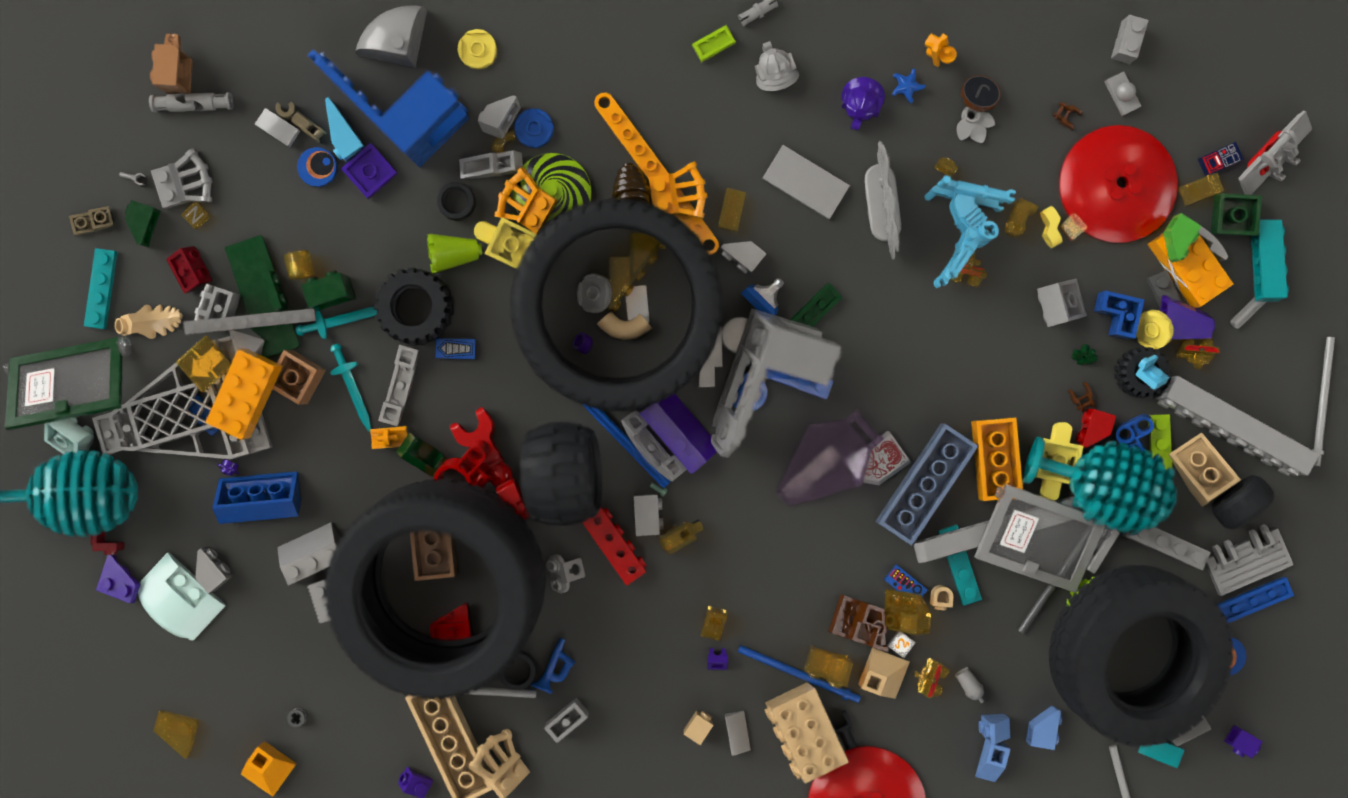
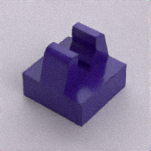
[707,648,728,670]

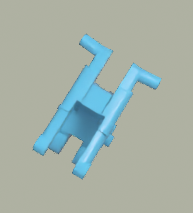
[924,176,1016,288]

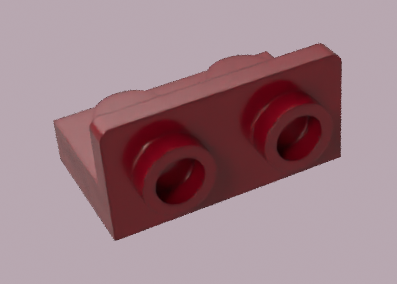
[166,246,213,294]

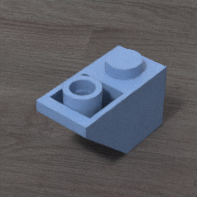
[1026,706,1062,750]
[978,714,1010,744]
[975,739,1011,782]

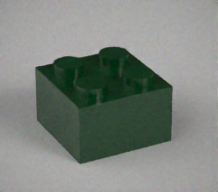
[1210,193,1262,236]
[301,271,356,311]

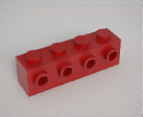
[582,506,647,586]

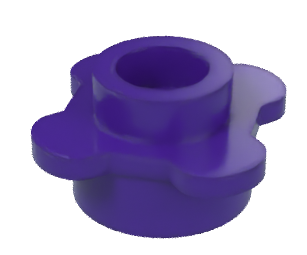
[217,460,239,476]

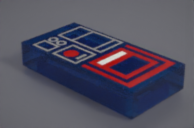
[1198,142,1244,177]

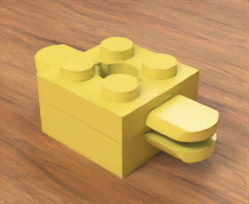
[474,217,537,269]
[1035,422,1083,500]

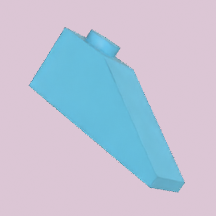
[325,97,365,163]

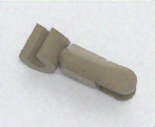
[275,102,327,143]

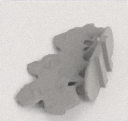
[864,141,901,260]

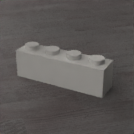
[1122,527,1211,570]

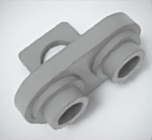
[546,554,585,594]

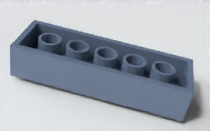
[875,424,978,546]

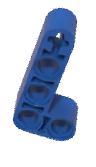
[1116,414,1154,453]

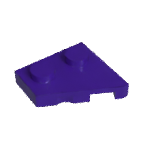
[96,555,141,603]

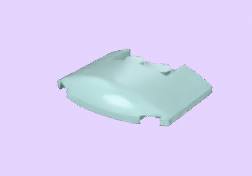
[138,552,226,640]

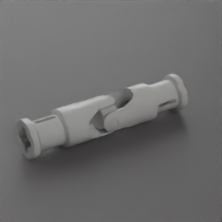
[149,92,234,112]

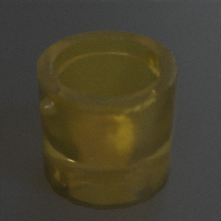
[283,250,315,280]

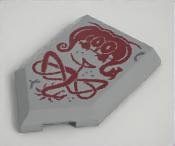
[851,431,911,485]

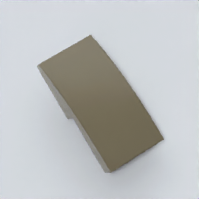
[69,206,114,236]

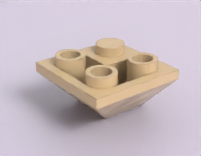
[858,647,910,699]

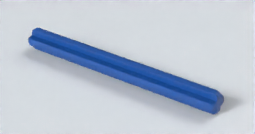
[583,405,670,488]

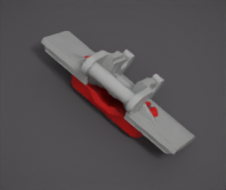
[1239,110,1312,195]

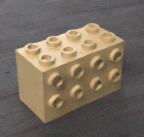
[764,682,848,784]

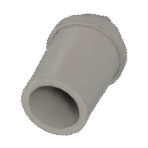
[955,667,984,703]

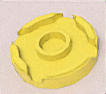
[457,29,498,70]
[1136,310,1174,350]

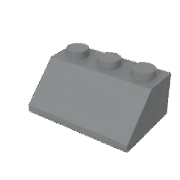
[277,522,340,585]

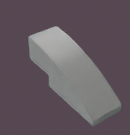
[459,150,523,179]
[699,327,722,387]

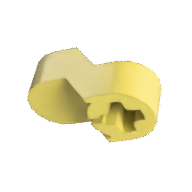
[1040,206,1063,248]

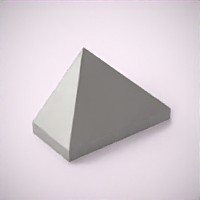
[229,328,265,355]

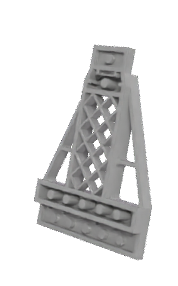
[92,336,273,459]

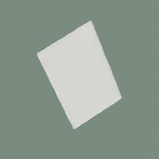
[625,285,650,322]

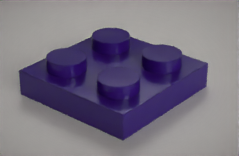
[341,143,398,199]

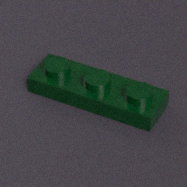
[790,283,843,327]

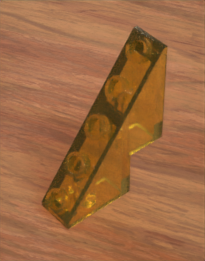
[609,233,666,313]

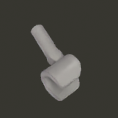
[119,172,147,186]

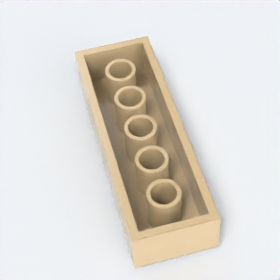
[405,695,493,798]

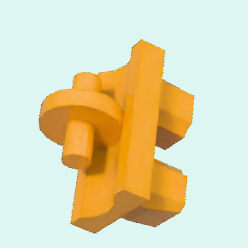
[925,33,957,67]
[370,426,408,449]

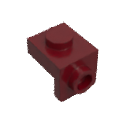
[90,530,125,555]

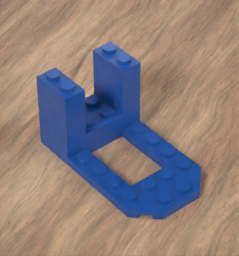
[308,50,470,168]

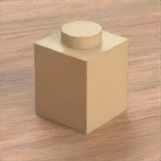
[684,710,714,745]

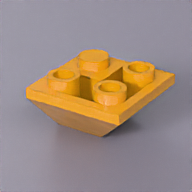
[241,741,297,797]

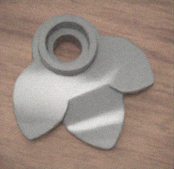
[956,107,995,143]

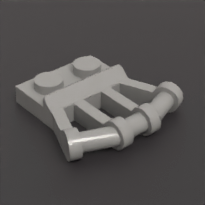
[151,148,213,209]

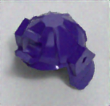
[841,77,885,131]

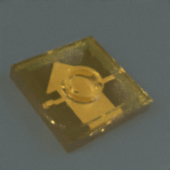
[176,336,232,392]

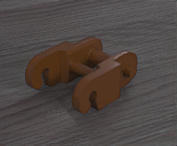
[1053,102,1083,130]
[1068,382,1095,412]

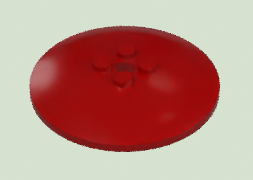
[1059,125,1178,243]
[808,746,926,798]

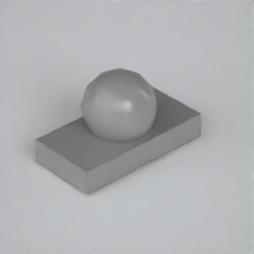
[1104,71,1141,116]

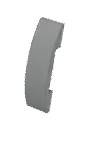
[378,345,419,426]
[621,410,687,481]

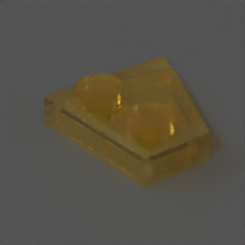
[153,710,199,759]

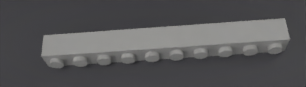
[183,308,316,334]

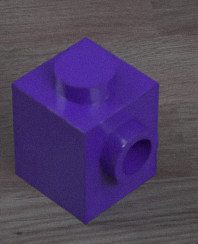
[1224,725,1262,758]

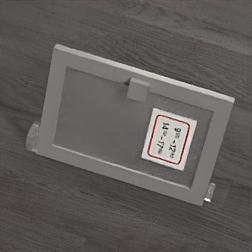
[974,484,1112,593]

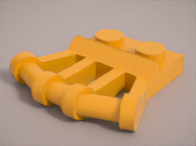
[648,161,708,218]
[494,167,558,234]

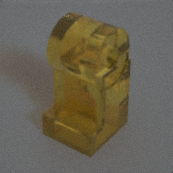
[1005,198,1039,237]

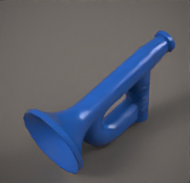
[531,638,575,694]

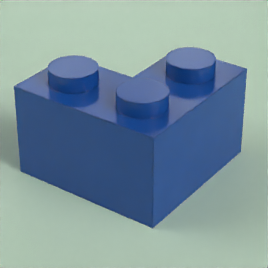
[1094,291,1144,340]

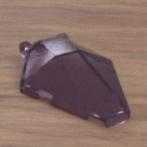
[777,409,884,506]

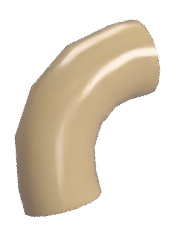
[597,312,653,340]

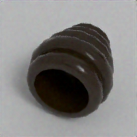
[612,163,651,204]

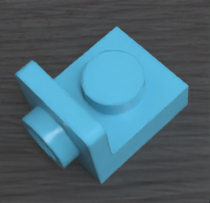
[1136,355,1169,390]

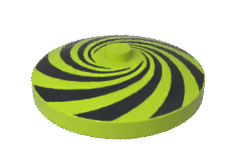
[513,153,592,228]

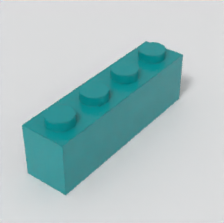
[1251,220,1289,302]

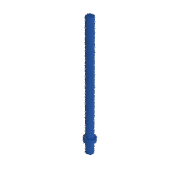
[738,645,861,703]

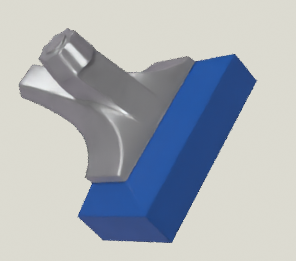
[741,278,784,315]

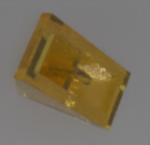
[700,606,728,641]

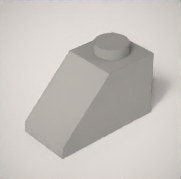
[478,95,521,139]

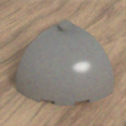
[355,5,427,68]

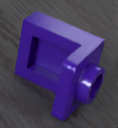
[398,767,433,798]

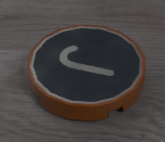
[960,75,1001,112]

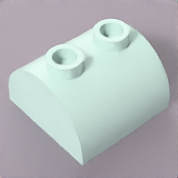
[44,417,94,454]

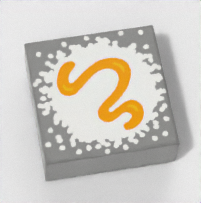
[887,630,916,658]

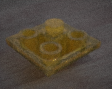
[884,589,931,635]

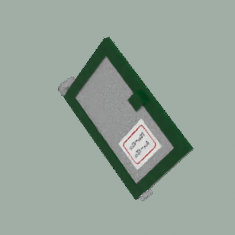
[4,336,132,430]

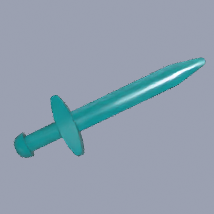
[295,307,377,339]
[330,344,371,432]

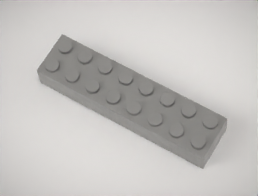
[1152,376,1320,477]

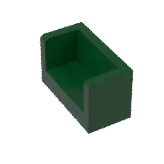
[396,432,446,477]

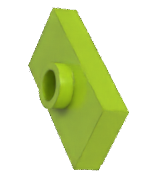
[692,25,736,63]

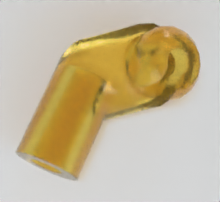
[492,130,516,154]

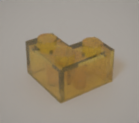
[804,646,853,688]

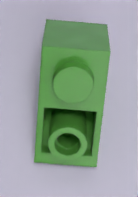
[1163,213,1202,263]

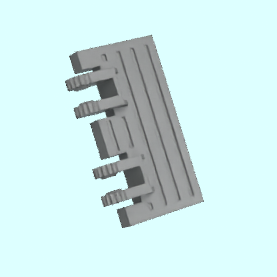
[1205,524,1294,596]

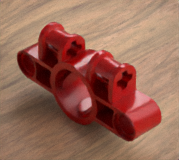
[434,440,496,488]

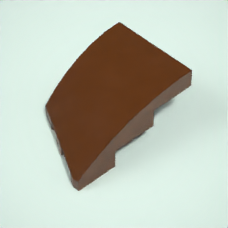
[828,594,888,652]

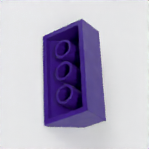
[640,394,717,474]

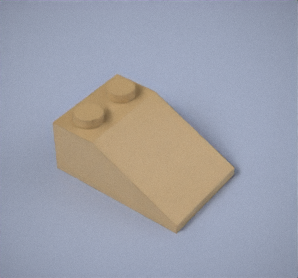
[1169,432,1241,507]

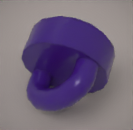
[572,332,593,354]

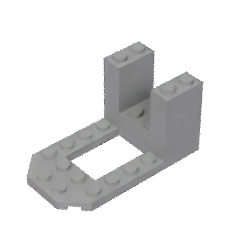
[711,309,841,458]

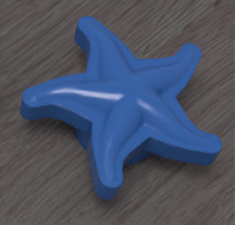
[892,68,926,103]

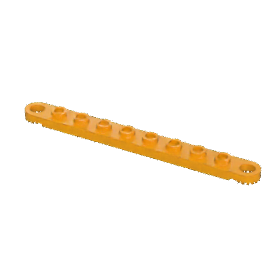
[594,92,719,255]

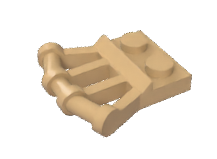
[468,729,530,798]

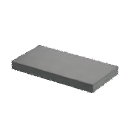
[762,145,850,220]

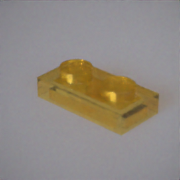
[718,188,746,232]

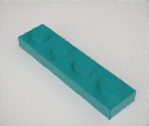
[84,248,118,329]
[937,524,982,606]

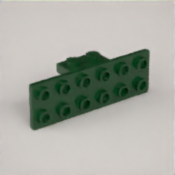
[225,235,300,358]

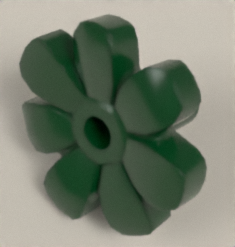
[1071,344,1098,365]

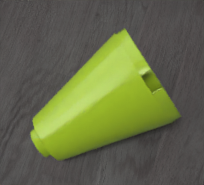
[427,234,482,274]

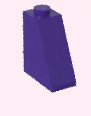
[1160,295,1216,339]

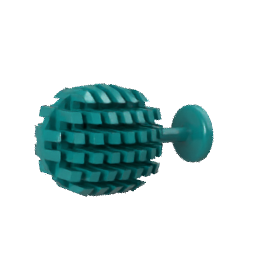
[1022,436,1177,535]
[0,450,138,537]

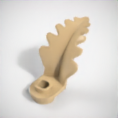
[115,305,183,339]

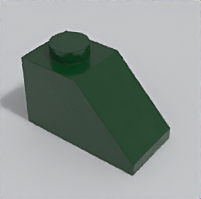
[125,200,161,247]

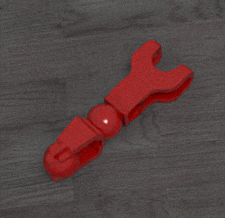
[450,407,530,520]

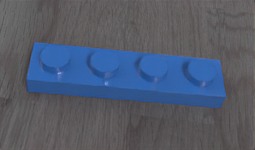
[1217,577,1294,623]

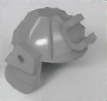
[755,41,799,91]

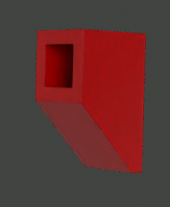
[1076,409,1116,448]

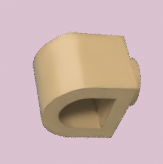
[930,585,953,610]

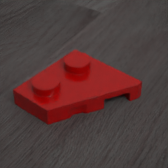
[430,602,472,640]

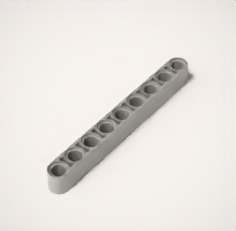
[913,496,1082,563]

